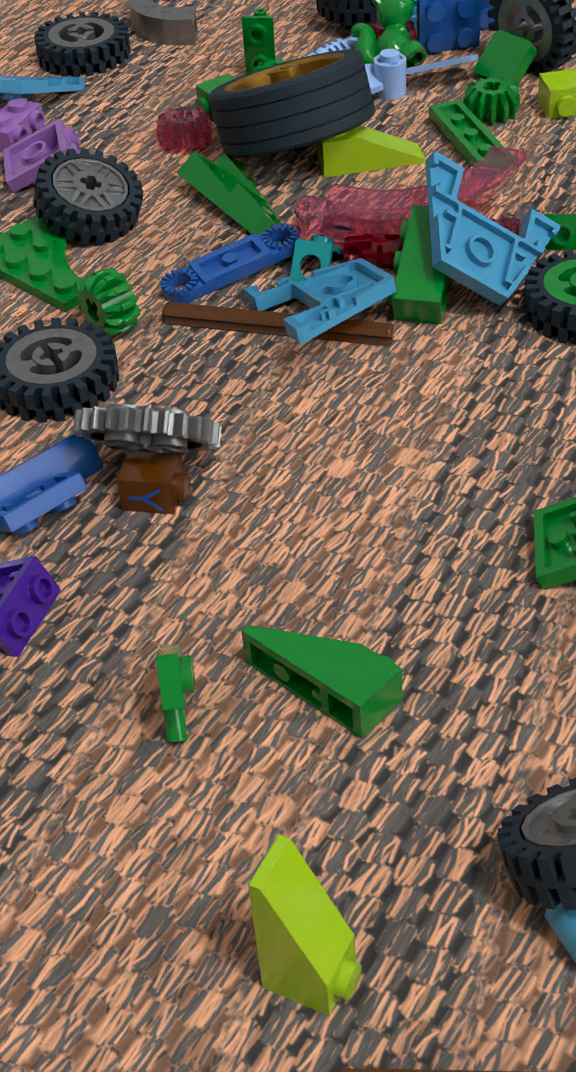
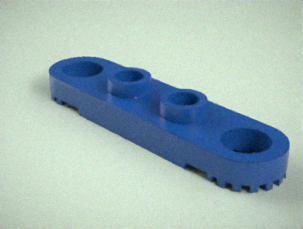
[160,223,300,303]

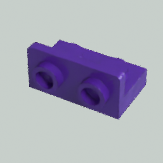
[0,556,61,657]

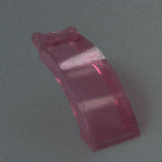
[291,146,527,242]

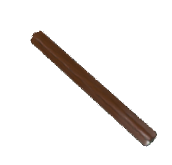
[162,302,395,346]

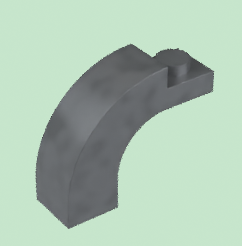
[128,0,198,45]

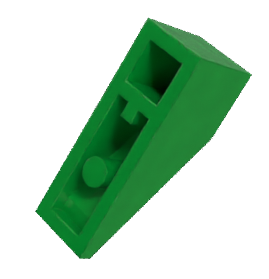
[242,625,403,739]

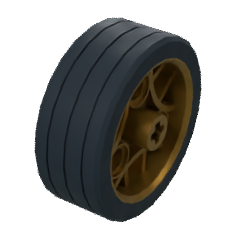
[208,49,376,158]

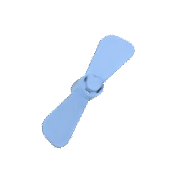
[365,49,478,100]

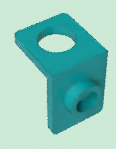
[290,235,343,282]

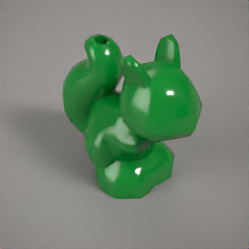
[351,0,428,68]

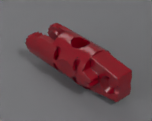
[343,233,404,268]

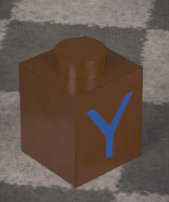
[116,450,190,515]

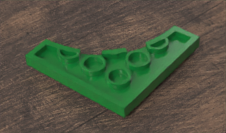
[0,215,82,313]

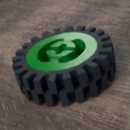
[524,250,576,346]

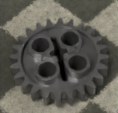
[73,404,222,455]

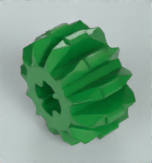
[463,76,520,126]
[76,267,141,336]

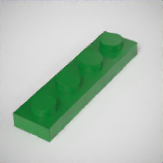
[429,99,516,179]

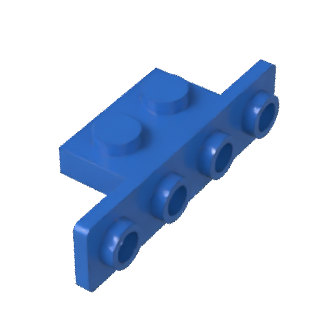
[0,434,104,536]

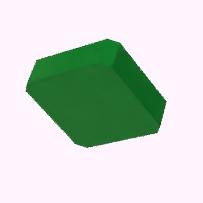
[474,30,537,87]

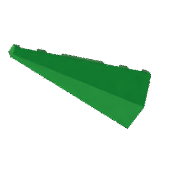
[177,151,293,260]

